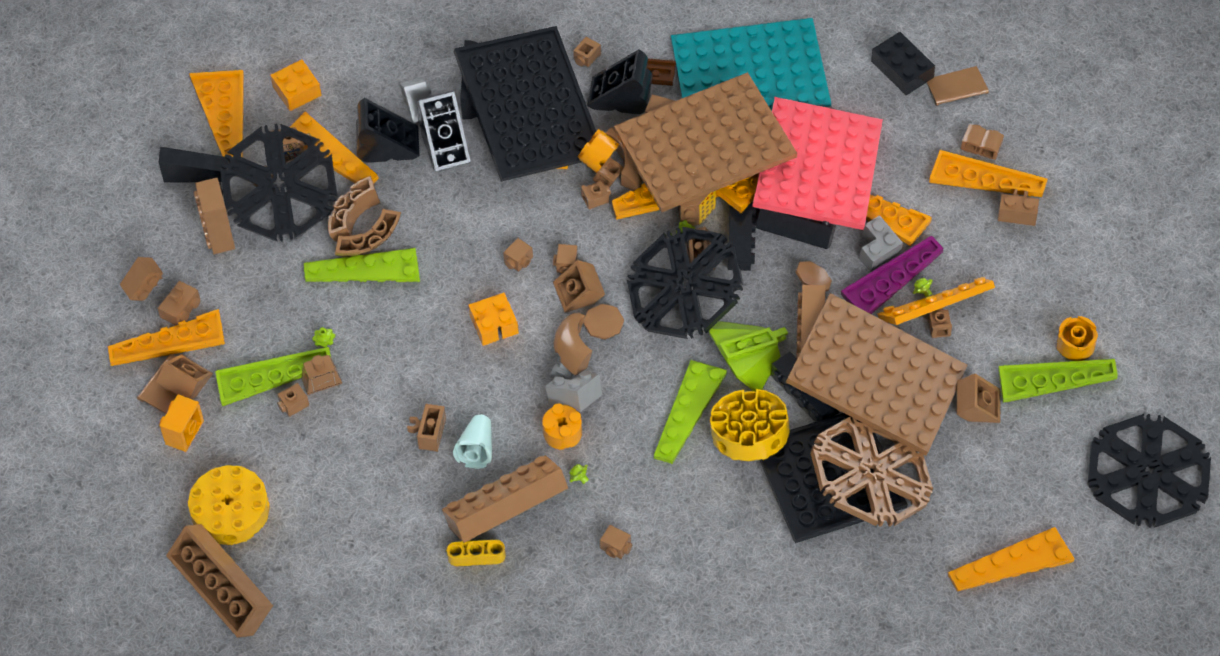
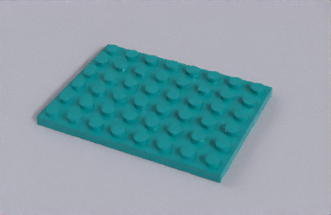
[671,18,831,111]

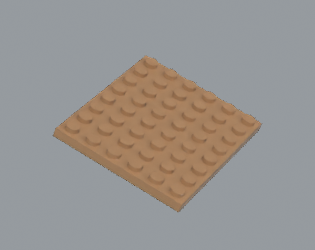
[614,72,797,213]
[786,293,968,456]

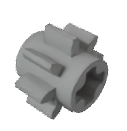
[550,363,573,380]

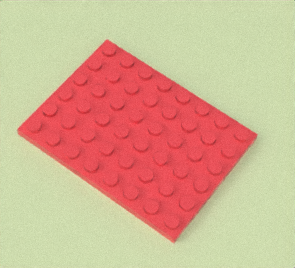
[752,97,883,230]

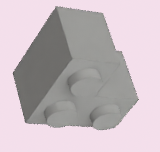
[399,78,431,123]
[859,215,903,271]
[545,371,603,412]

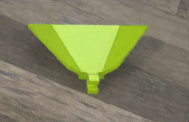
[709,321,788,392]

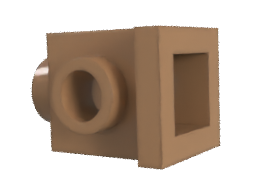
[573,37,601,67]
[593,157,624,188]
[581,181,611,209]
[928,308,952,338]

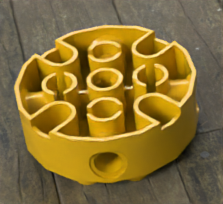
[710,389,790,461]
[188,465,270,545]

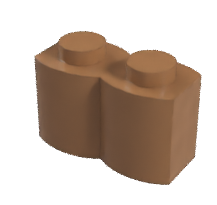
[961,124,1004,160]

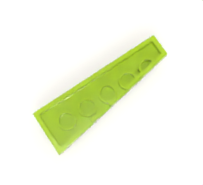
[303,248,420,282]
[215,347,331,406]
[998,359,1118,403]
[654,360,727,464]

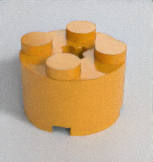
[577,129,620,173]
[1057,316,1098,361]
[542,403,582,450]

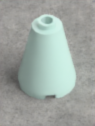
[453,414,492,469]

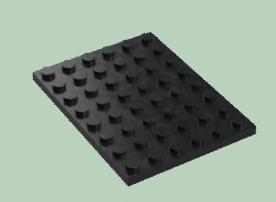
[453,26,596,182]

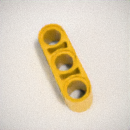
[446,540,506,566]

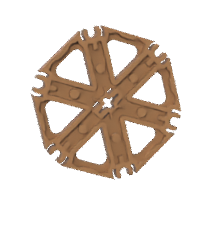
[811,417,933,527]

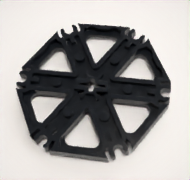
[220,124,337,242]
[627,227,744,339]
[1087,414,1211,528]

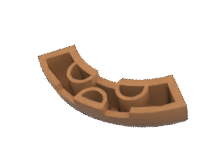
[606,127,643,191]
[328,176,380,242]
[335,209,401,256]
[553,313,593,376]

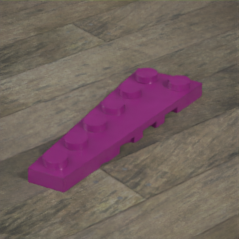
[841,236,943,314]

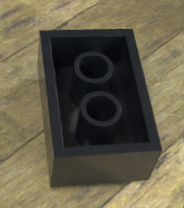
[871,32,935,95]

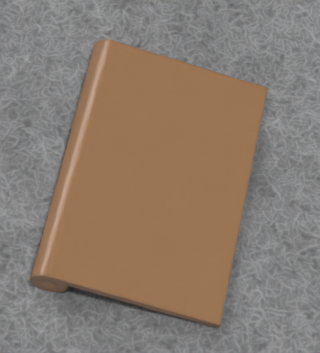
[927,66,989,106]
[137,354,177,414]

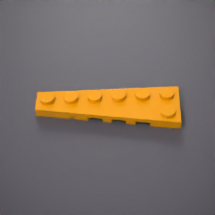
[290,112,379,183]
[929,150,1048,197]
[866,194,932,246]
[877,277,995,325]
[108,309,225,366]
[948,527,1075,591]

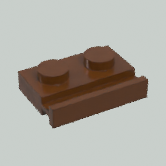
[647,58,676,86]

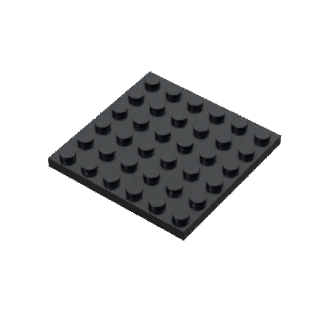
[760,413,908,543]

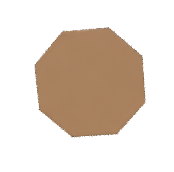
[795,261,832,291]
[583,304,624,340]

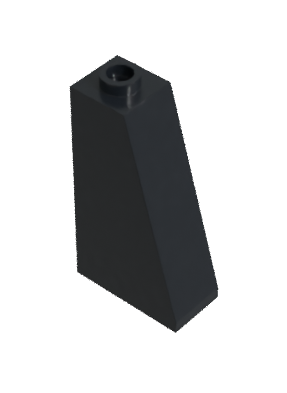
[158,147,230,183]

